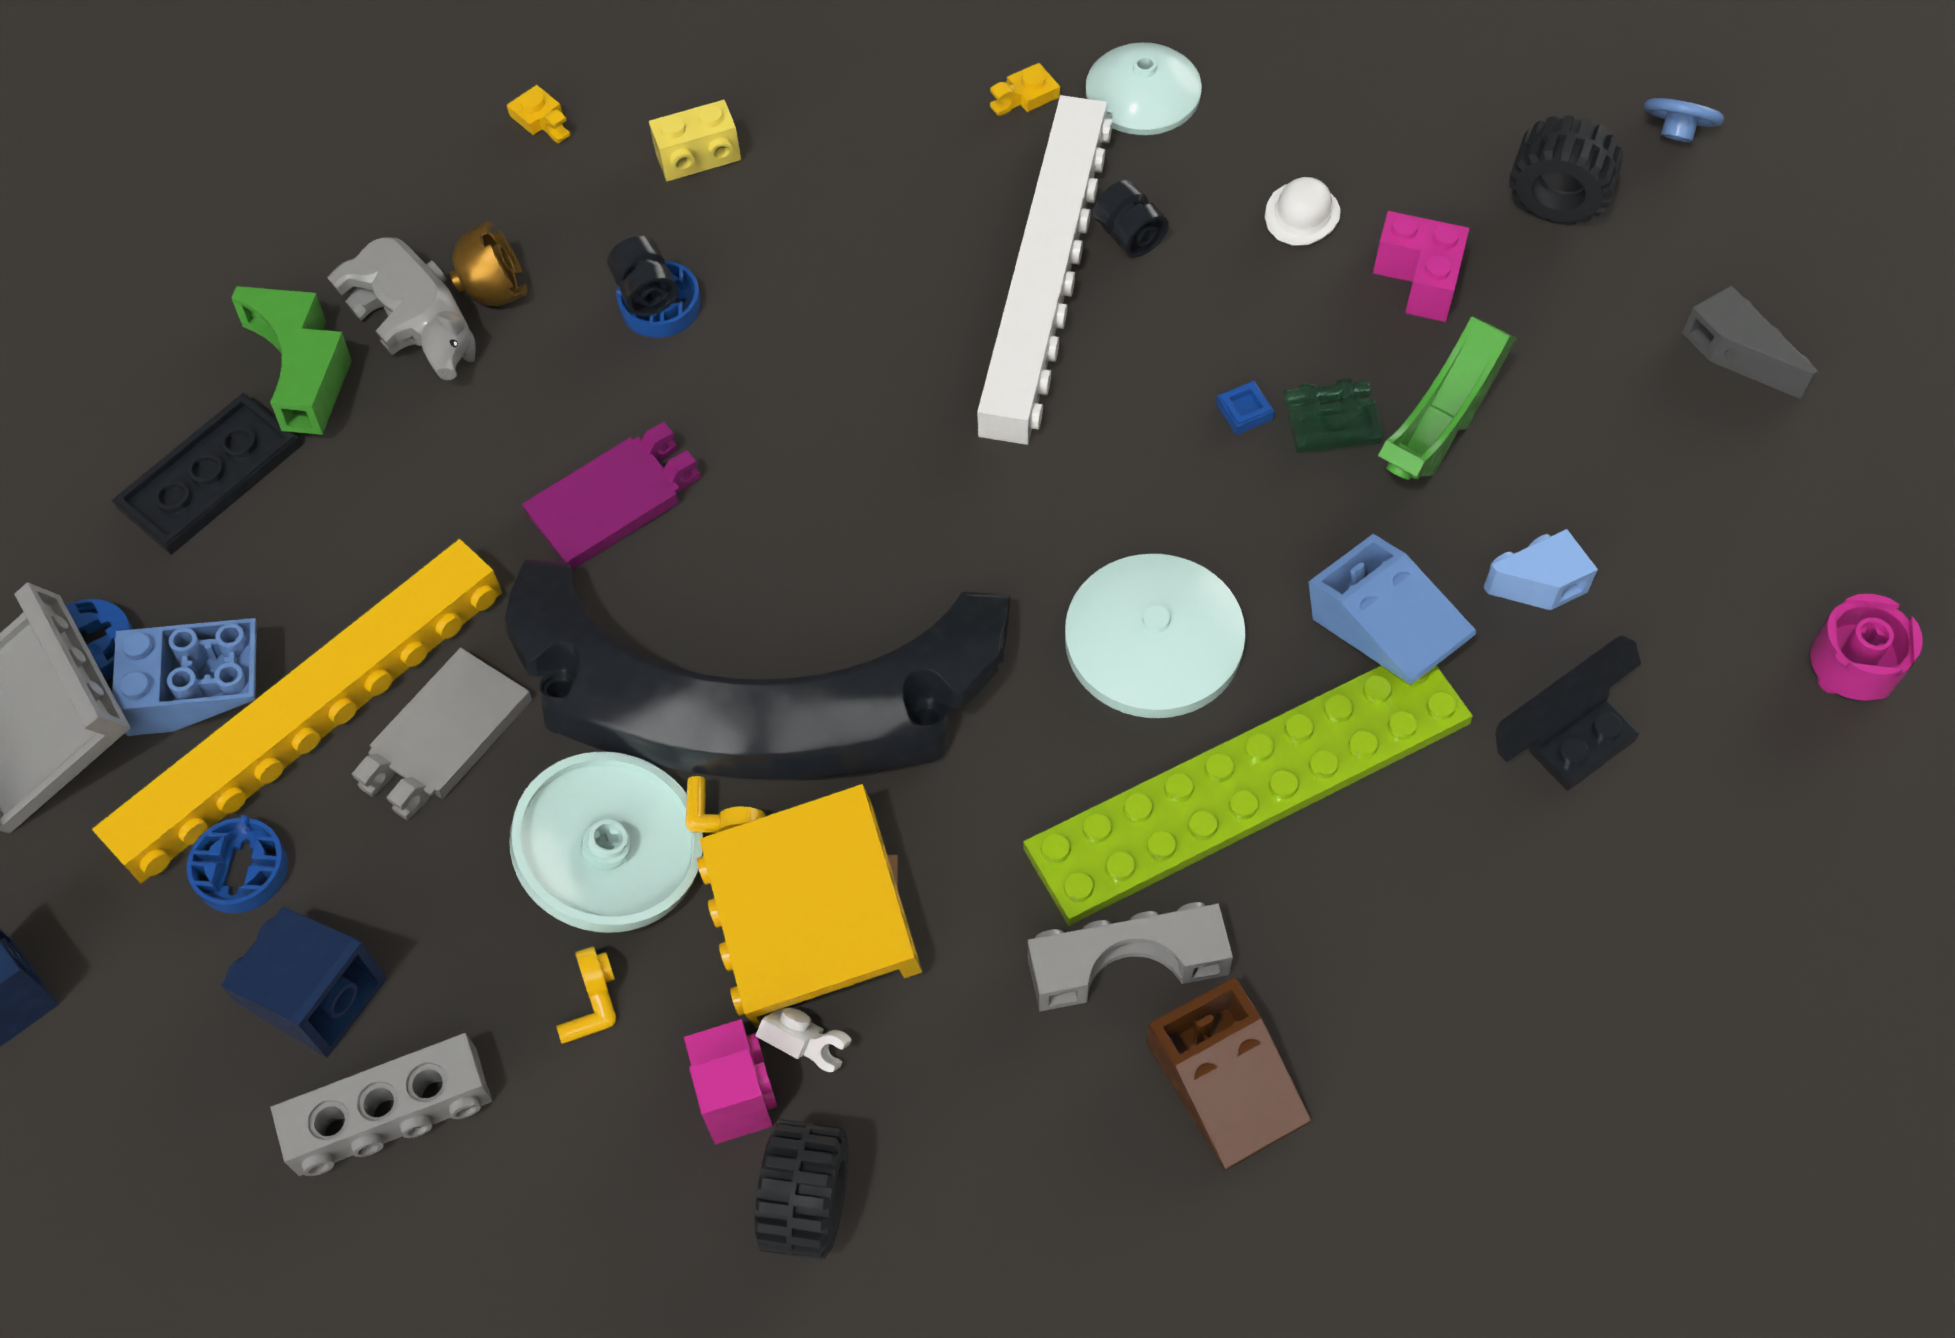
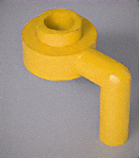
[685,776,766,833]
[556,946,616,1044]

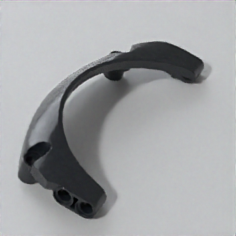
[505,560,1010,778]

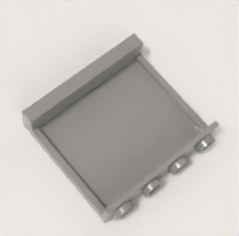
[0,582,131,833]

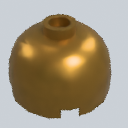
[450,221,527,306]

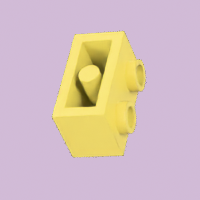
[649,100,741,182]

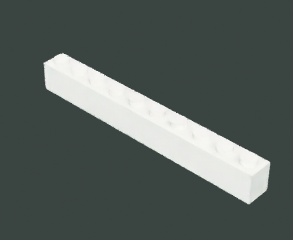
[977,95,1113,445]

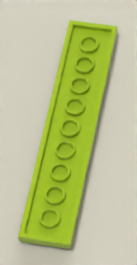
[1023,665,1473,926]

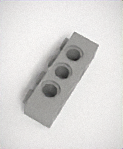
[270,1033,493,1176]

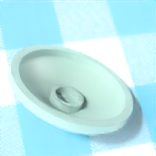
[1086,42,1202,135]

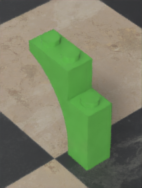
[231,286,352,435]
[1378,316,1517,480]

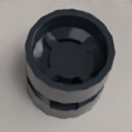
[1093,180,1169,258]
[607,236,678,316]

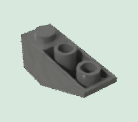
[1682,286,1818,399]

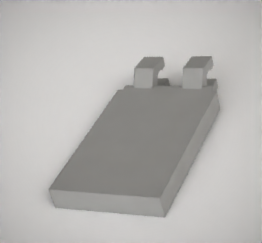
[352,647,532,821]

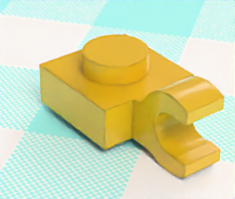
[990,63,1060,116]
[506,85,571,144]

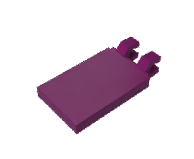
[522,422,701,569]

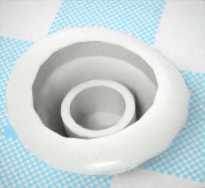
[1264,177,1341,246]

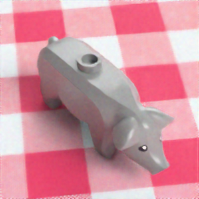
[327,237,476,380]

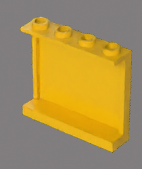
[697,784,922,1028]

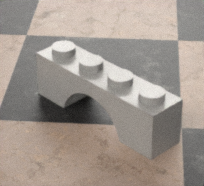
[1027,902,1233,1012]

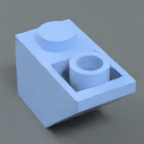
[1483,529,1598,610]

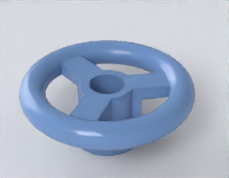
[1644,98,1724,142]

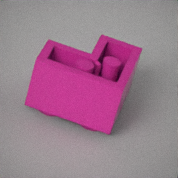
[1373,211,1469,322]
[684,1019,777,1145]

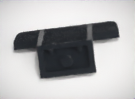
[1495,635,1641,791]

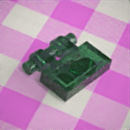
[1283,378,1383,453]

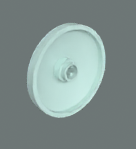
[1065,554,1245,718]
[509,752,703,933]

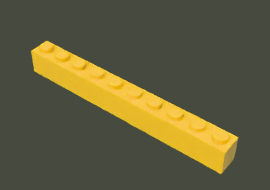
[92,539,503,884]

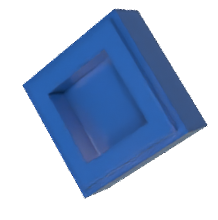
[1216,381,1275,435]

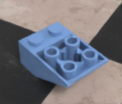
[1308,534,1476,685]
[112,618,257,736]

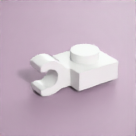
[755,1008,852,1072]

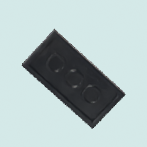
[111,393,302,555]

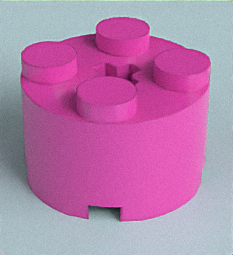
[1810,594,1923,701]

